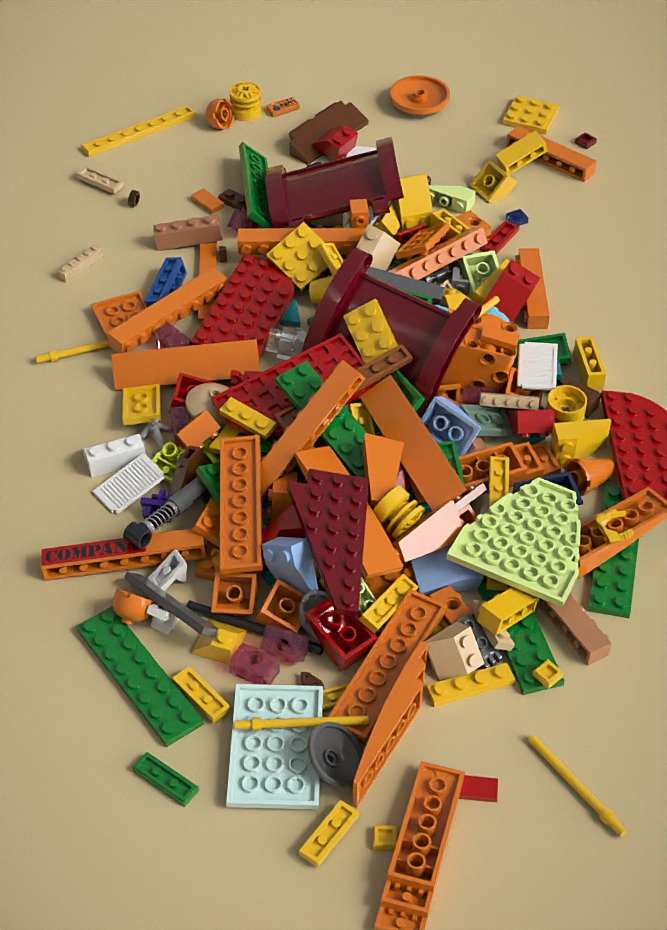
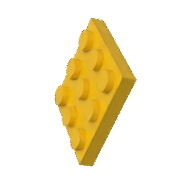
[502,95,560,135]
[266,222,329,292]

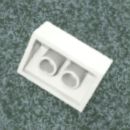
[81,434,146,477]

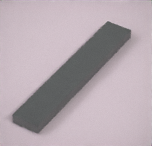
[341,259,445,304]
[124,571,218,637]

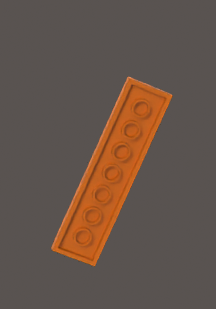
[220,435,263,574]
[328,589,447,742]

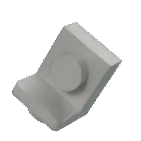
[452,267,469,295]

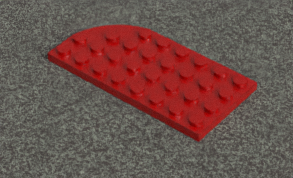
[190,254,294,360]
[211,333,380,437]
[601,390,667,500]

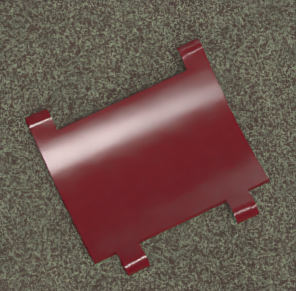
[266,137,404,228]
[301,248,482,419]

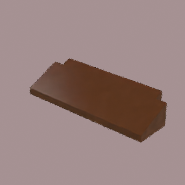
[289,100,369,165]

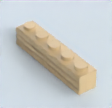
[57,244,104,283]
[479,392,539,410]

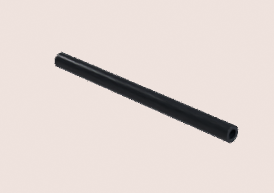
[186,600,324,656]

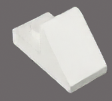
[148,549,187,591]
[146,604,180,634]

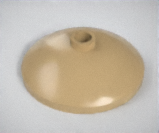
[185,383,229,426]

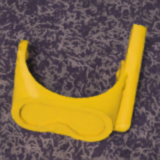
[594,509,634,543]

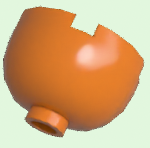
[206,99,234,130]
[112,589,156,625]

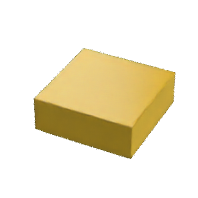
[532,660,564,689]
[373,825,397,851]

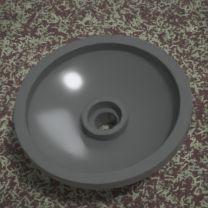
[308,722,364,788]

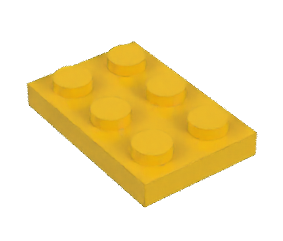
[343,299,398,364]
[123,384,161,425]

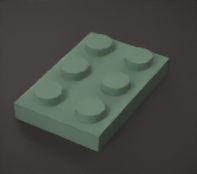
[459,404,519,437]

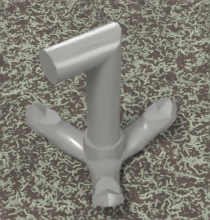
[140,418,172,457]

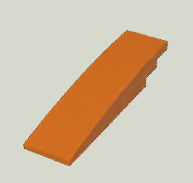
[111,339,260,390]
[359,375,467,511]
[404,441,561,503]
[294,446,404,579]
[577,487,667,579]
[353,640,428,808]
[374,761,465,930]

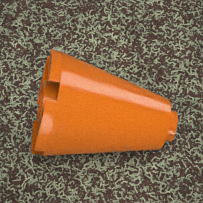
[562,459,616,496]

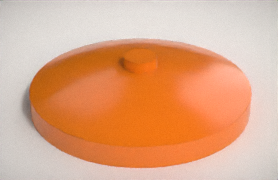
[390,75,450,115]

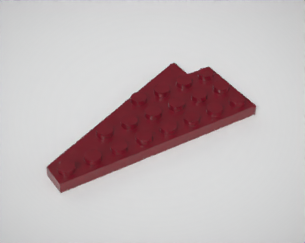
[287,468,369,617]

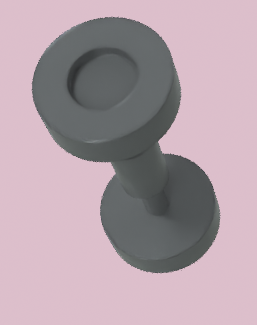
[419,260,462,283]

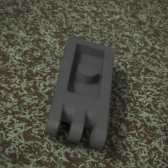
[456,612,503,669]

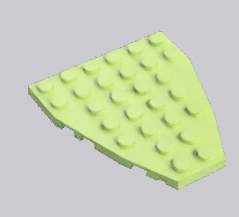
[446,477,581,607]

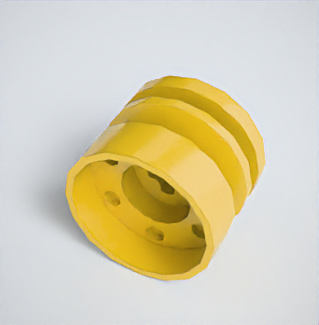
[229,81,262,121]
[546,385,587,423]
[373,485,425,540]

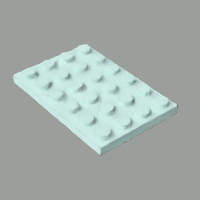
[226,684,323,810]

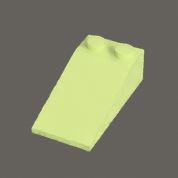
[460,251,499,298]

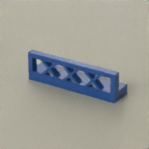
[144,257,187,307]

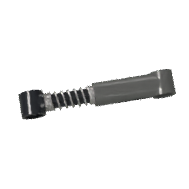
[123,474,209,549]

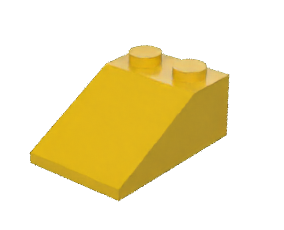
[395,173,433,231]
[550,419,611,465]

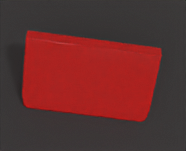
[393,223,426,245]

